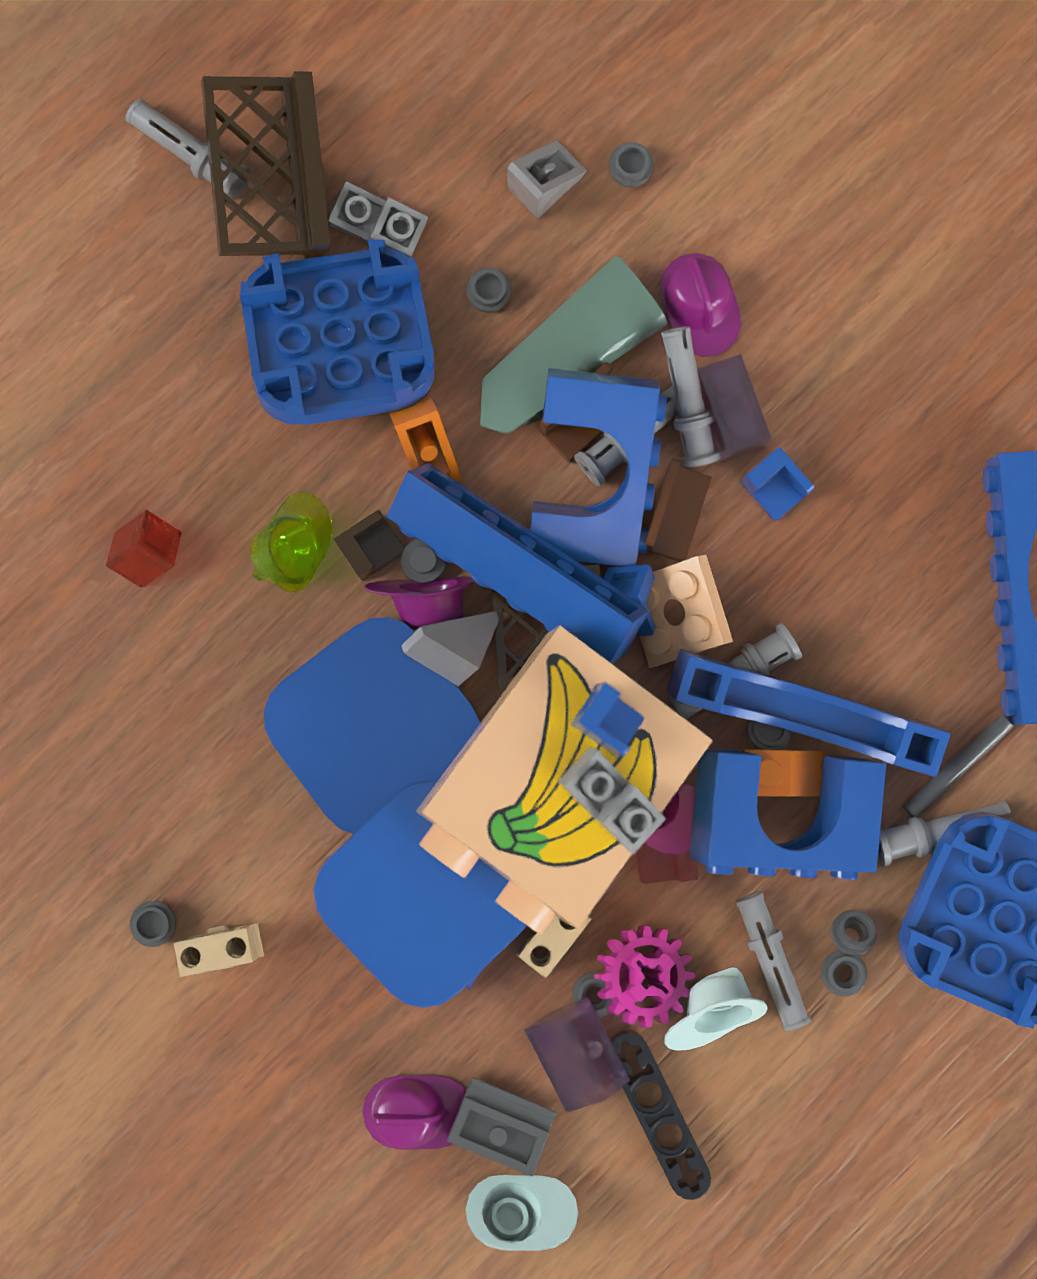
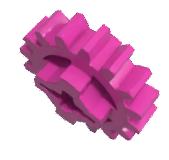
[594,926,695,1027]

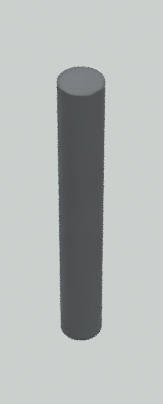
[903,714,1013,817]

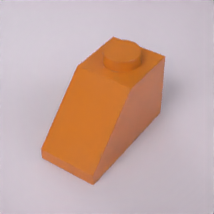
[389,391,462,482]
[742,750,829,797]

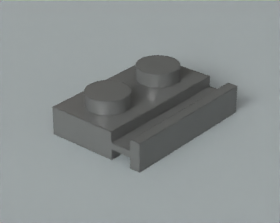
[446,1077,557,1176]

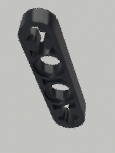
[607,1030,711,1200]

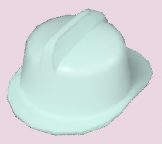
[664,967,768,1051]
[466,1175,578,1251]

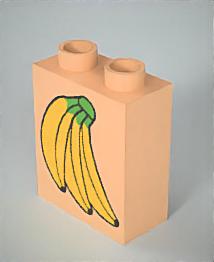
[416,626,713,935]

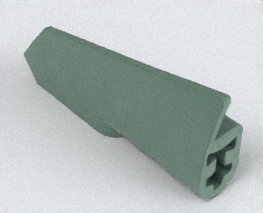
[480,256,667,434]

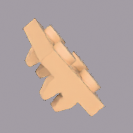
[640,555,733,668]

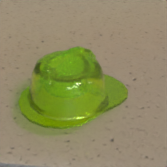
[250,492,333,592]

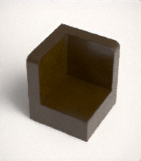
[334,510,404,581]

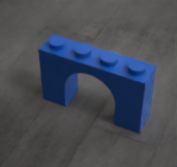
[530,368,667,566]
[689,748,886,879]

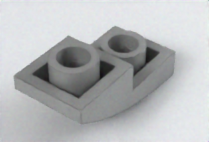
[328,181,429,258]
[557,746,666,854]

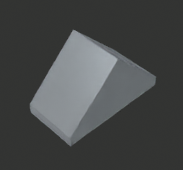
[507,140,587,219]
[401,611,499,686]

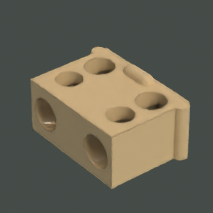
[516,911,592,978]
[174,923,264,977]

